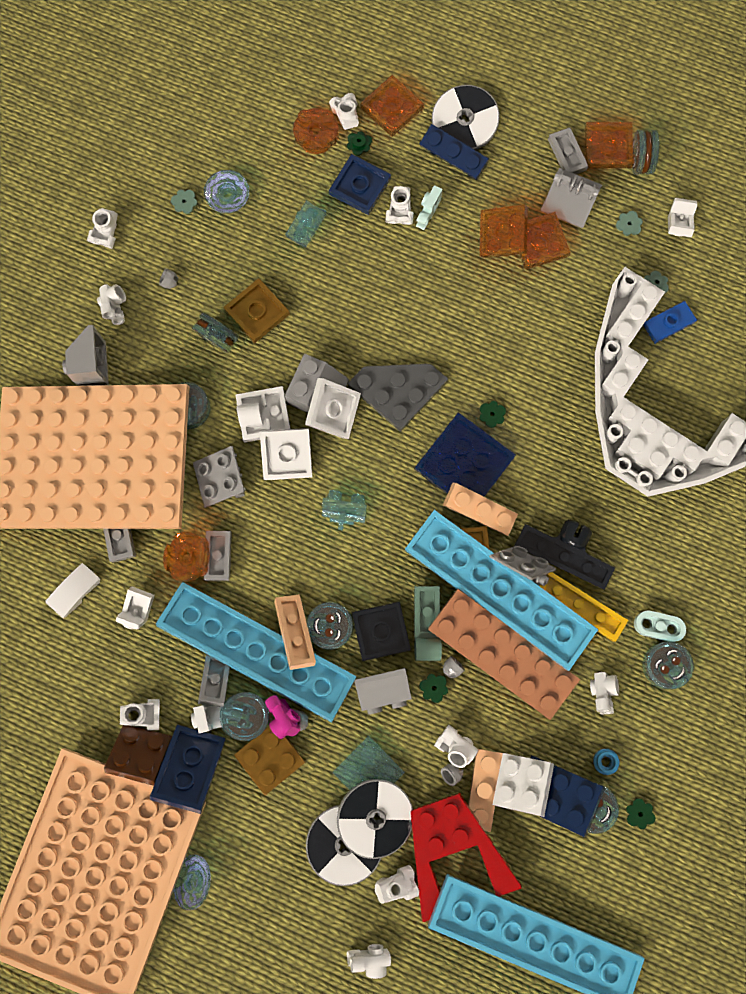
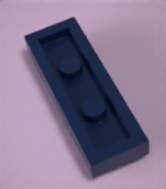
[419,124,489,180]

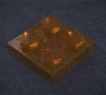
[360,75,424,137]
[585,122,634,168]
[480,204,528,258]
[511,212,570,270]

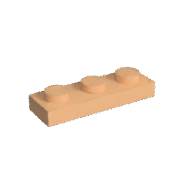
[443,483,518,536]
[274,594,316,670]
[468,749,503,832]

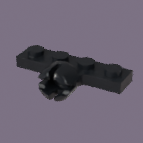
[514,519,615,590]

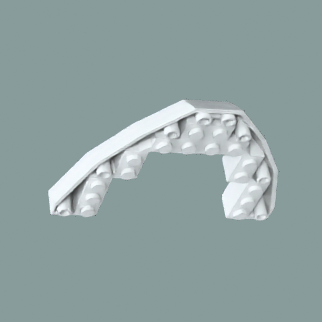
[595,267,746,497]

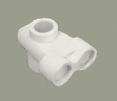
[329,93,359,130]
[385,186,414,225]
[87,208,118,249]
[97,284,126,325]
[590,672,619,714]
[120,699,160,730]
[434,725,478,768]
[375,865,419,904]
[347,944,391,979]

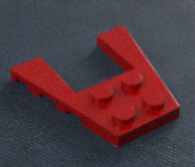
[410,792,522,922]

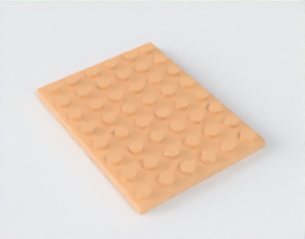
[0,384,190,529]
[0,748,206,994]

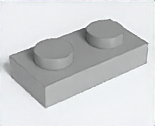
[548,128,588,174]
[103,529,136,563]
[204,531,232,581]
[198,654,230,707]

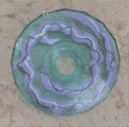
[204,170,249,213]
[174,855,211,910]

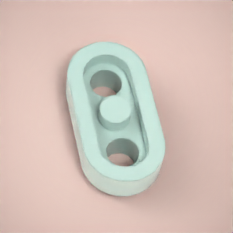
[634,611,686,642]

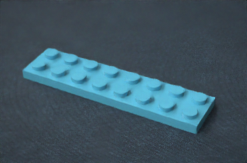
[405,510,598,671]
[156,582,356,723]
[427,874,645,994]

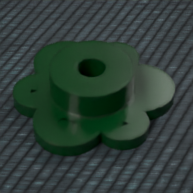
[347,131,372,156]
[479,401,506,428]
[419,674,448,703]
[626,798,656,829]

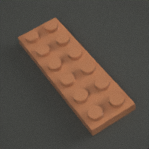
[428,588,580,720]

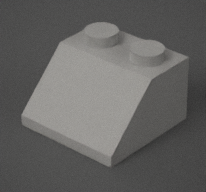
[62,325,109,386]
[285,354,349,413]
[354,668,411,715]

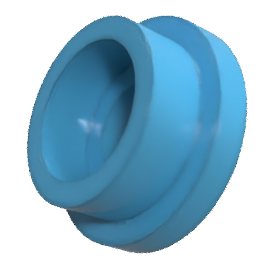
[593,749,619,775]

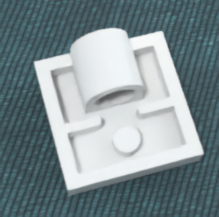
[236,386,290,442]

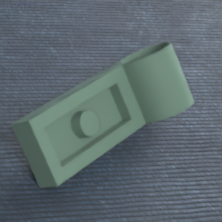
[414,586,442,661]

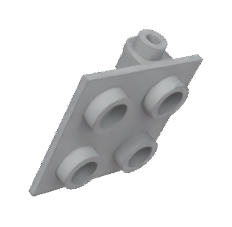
[540,168,602,228]
[193,446,246,508]
[489,546,556,586]

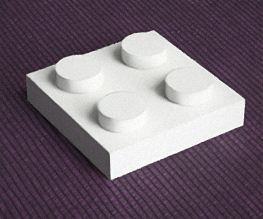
[305,378,361,439]
[260,428,312,480]
[492,753,554,817]

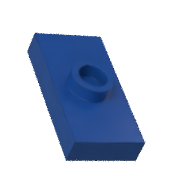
[643,301,697,344]

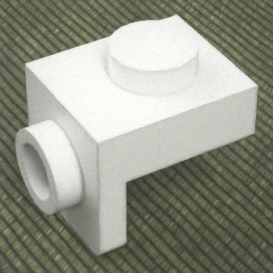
[668,198,697,237]
[116,587,154,629]
[191,705,228,733]

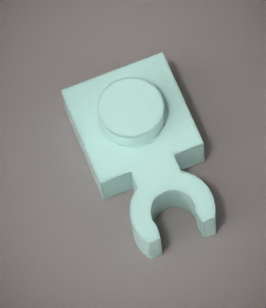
[416,185,442,230]

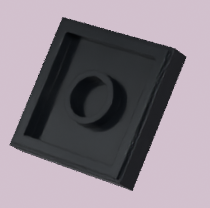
[352,602,411,662]

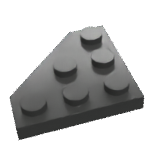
[348,364,448,432]

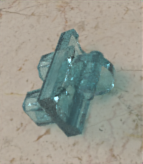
[285,200,327,247]
[322,490,367,531]

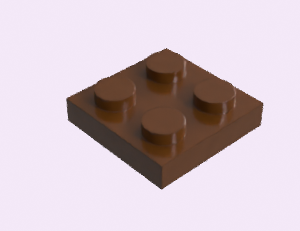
[104,725,172,786]

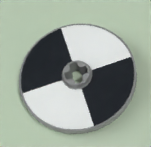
[432,85,499,150]
[337,779,413,859]
[306,805,381,886]

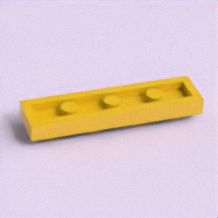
[540,572,629,642]

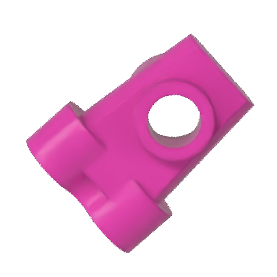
[265,695,301,739]

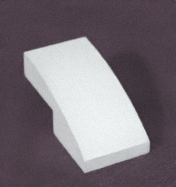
[46,563,100,619]

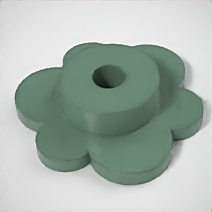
[171,190,197,214]
[616,211,643,236]
[644,271,669,294]

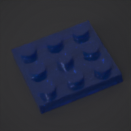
[414,413,516,497]

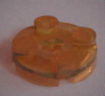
[293,108,339,154]
[163,532,210,582]

